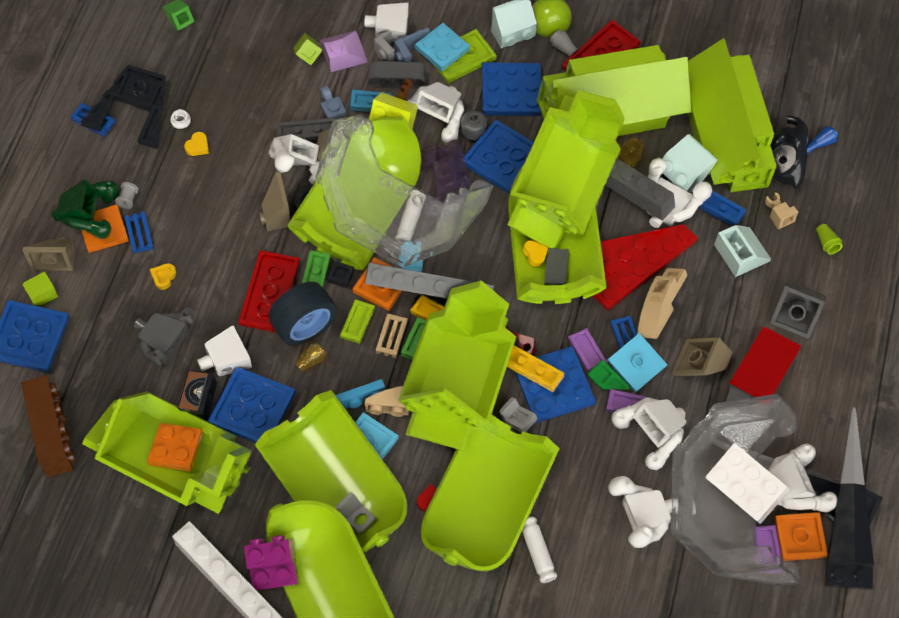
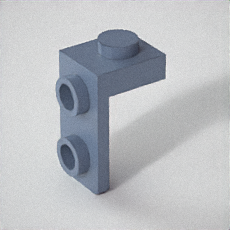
[394,28,431,62]

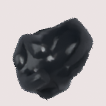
[770,116,808,189]

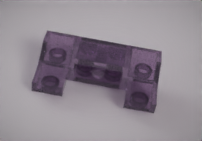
[420,139,471,223]

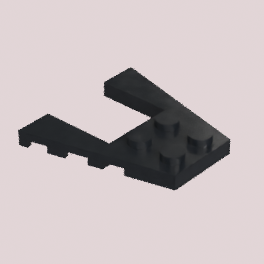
[81,65,166,149]

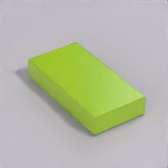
[340,299,375,344]

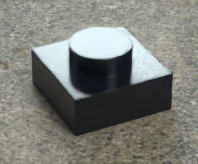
[327,261,354,288]

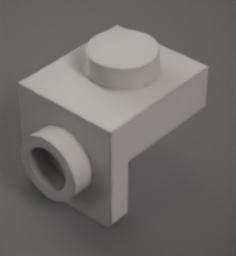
[374,30,395,62]
[499,397,538,433]

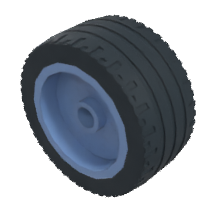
[268,281,337,346]

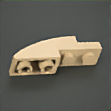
[637,268,687,339]
[365,386,409,417]

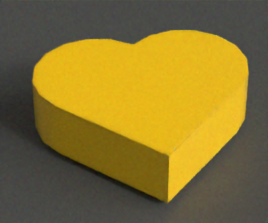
[184,132,209,156]
[522,240,549,267]
[150,263,176,290]

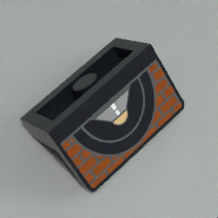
[178,370,218,421]

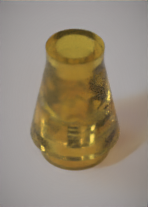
[295,342,327,372]

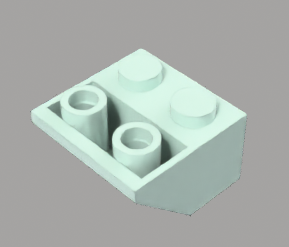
[714,225,771,277]

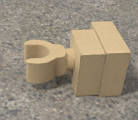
[765,193,798,229]

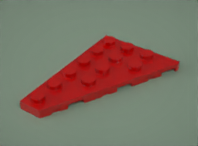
[593,224,698,311]

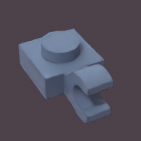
[320,85,347,120]

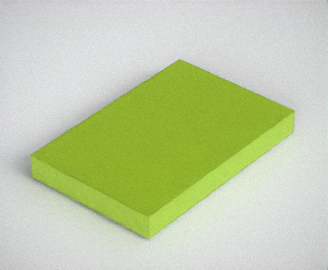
[434,29,497,84]

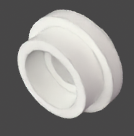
[170,110,191,129]

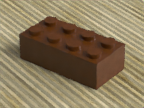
[21,375,75,477]

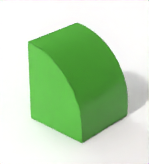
[162,0,194,31]

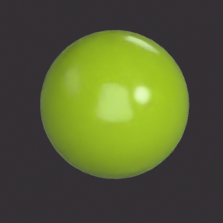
[532,0,572,38]

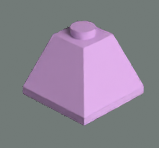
[319,31,368,72]

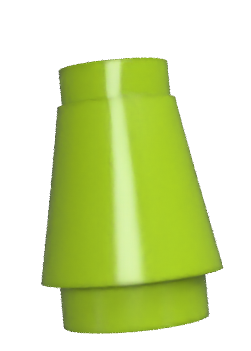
[816,224,842,254]

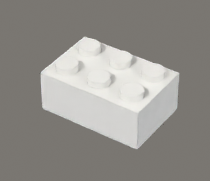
[706,443,789,524]

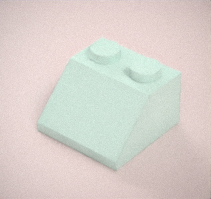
[491,0,537,48]
[663,134,718,192]

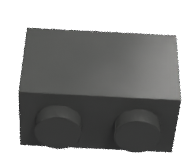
[770,280,827,339]

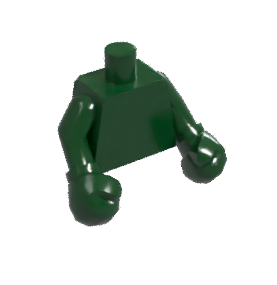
[52,179,119,239]

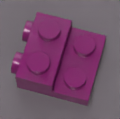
[244,535,299,590]

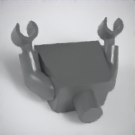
[133,307,197,366]

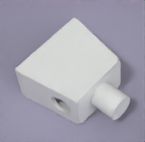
[365,3,409,42]
[197,326,252,376]

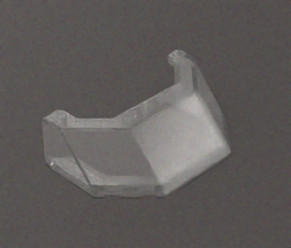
[316,115,493,267]
[671,394,800,586]

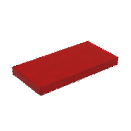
[561,20,641,72]
[238,250,300,333]
[730,326,801,404]

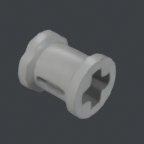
[115,182,139,209]

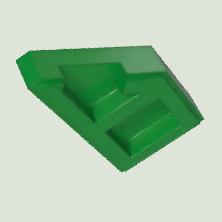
[587,359,630,390]

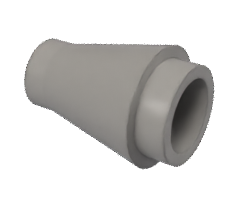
[550,30,578,57]

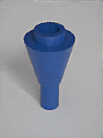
[807,126,838,154]

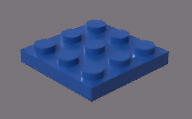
[482,63,542,116]
[461,120,534,194]
[0,300,70,373]
[514,346,596,423]
[208,367,296,443]

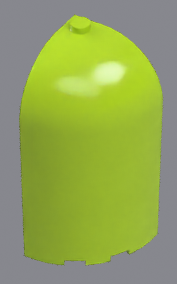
[287,117,421,270]
[508,165,607,304]
[255,390,407,553]
[421,414,560,571]
[266,500,394,618]

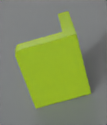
[294,33,322,65]
[22,271,58,307]

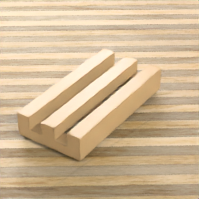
[376,313,408,358]

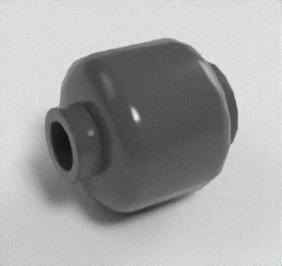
[460,111,487,140]

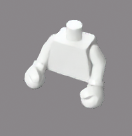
[407,82,464,144]
[269,134,324,184]
[647,158,713,228]
[612,397,686,470]
[768,443,838,512]
[608,476,679,548]

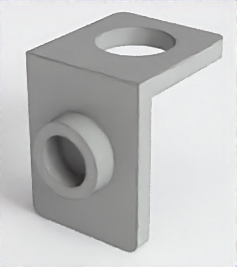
[336,492,376,534]

